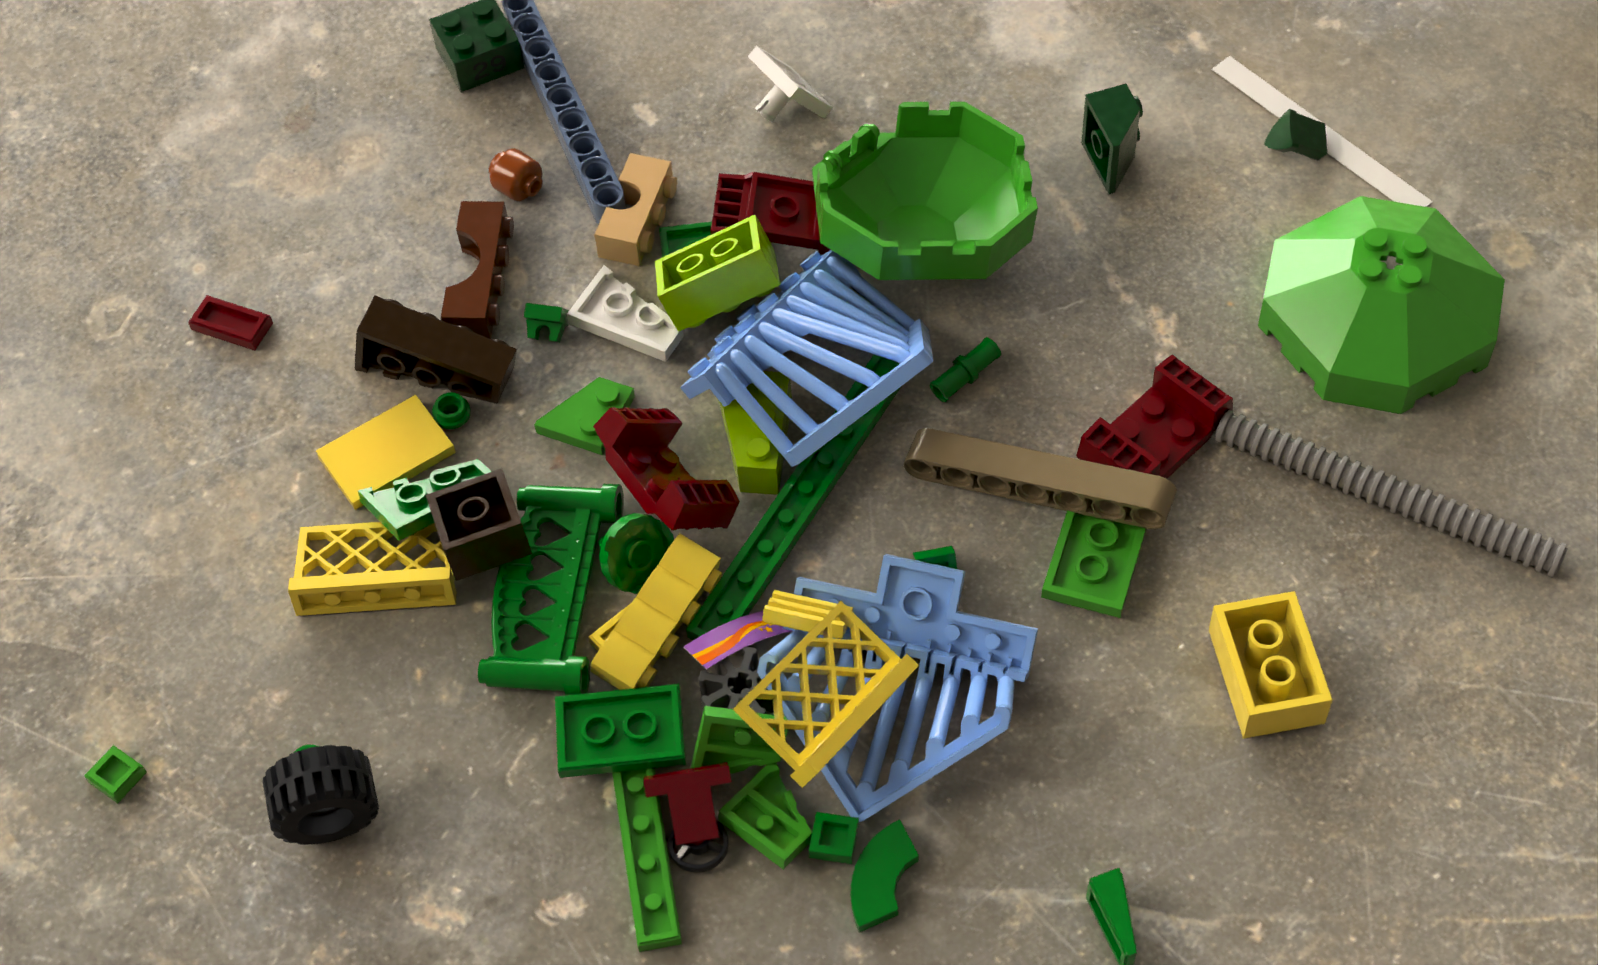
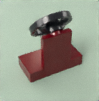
[643,762,732,873]

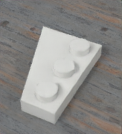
[567,265,684,362]

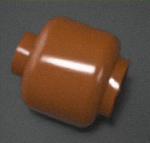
[489,148,542,202]

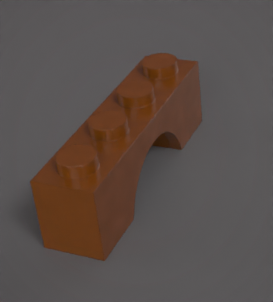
[441,201,514,339]

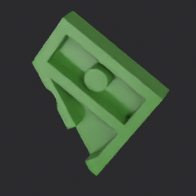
[718,763,812,870]

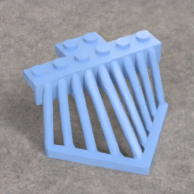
[680,250,933,467]
[757,554,1038,823]

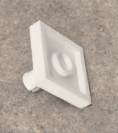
[748,46,833,122]

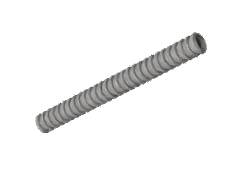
[1215,409,1568,577]

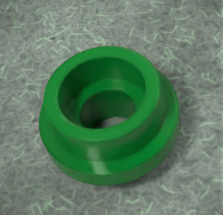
[432,392,471,429]

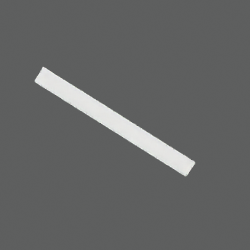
[1212,56,1433,207]

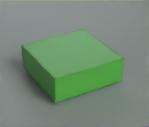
[84,745,147,804]

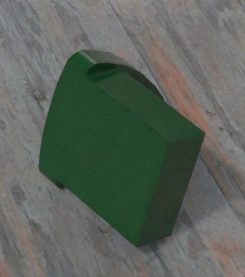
[1264,109,1327,161]

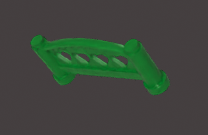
[478,484,624,695]

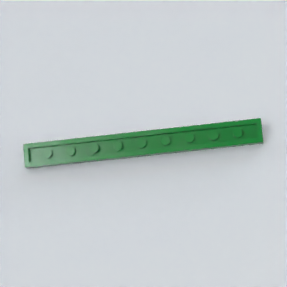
[686,355,902,640]

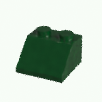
[1081,83,1143,195]

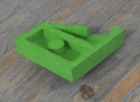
[535,377,635,455]
[690,706,788,774]

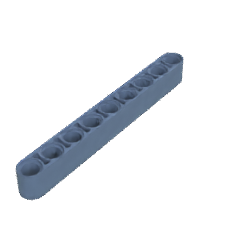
[502,0,626,225]

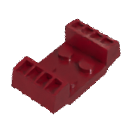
[710,172,831,255]
[1076,355,1233,479]
[593,407,740,531]

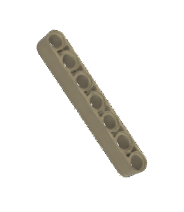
[903,428,1177,529]

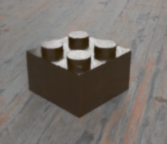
[426,468,532,581]

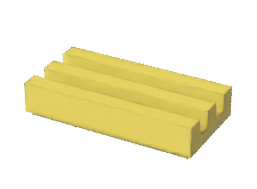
[762,590,853,639]

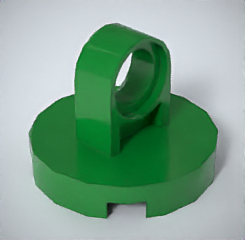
[599,513,674,594]

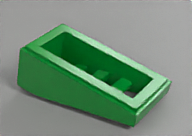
[1086,868,1137,965]

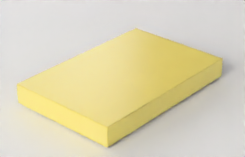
[316,395,456,510]

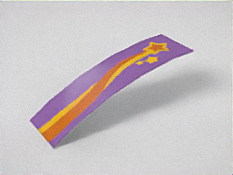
[684,611,793,670]

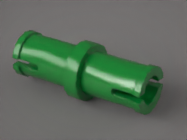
[929,337,1002,402]

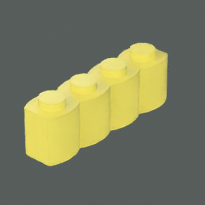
[590,533,723,690]

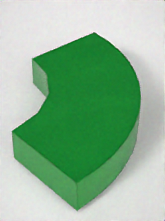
[851,819,919,933]

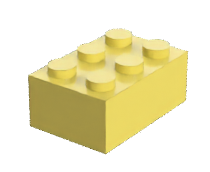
[1209,591,1332,739]

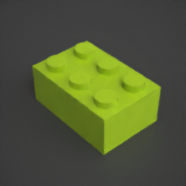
[655,215,780,332]

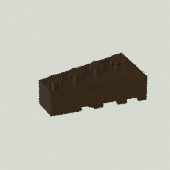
[355,295,517,404]

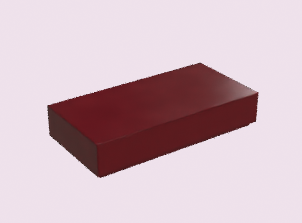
[188,295,273,351]

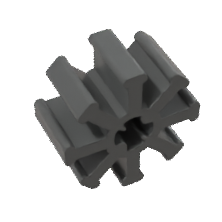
[698,646,774,714]

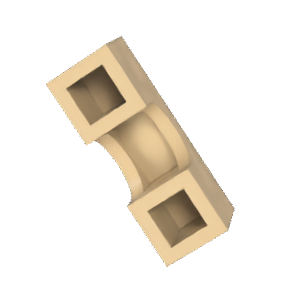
[594,153,677,266]

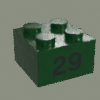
[429,0,524,93]

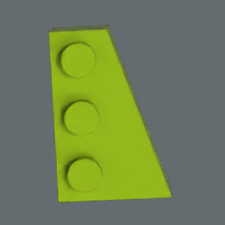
[718,371,792,495]

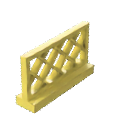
[288,522,457,616]
[733,601,919,788]

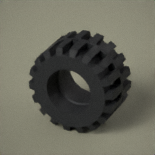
[263,745,379,845]

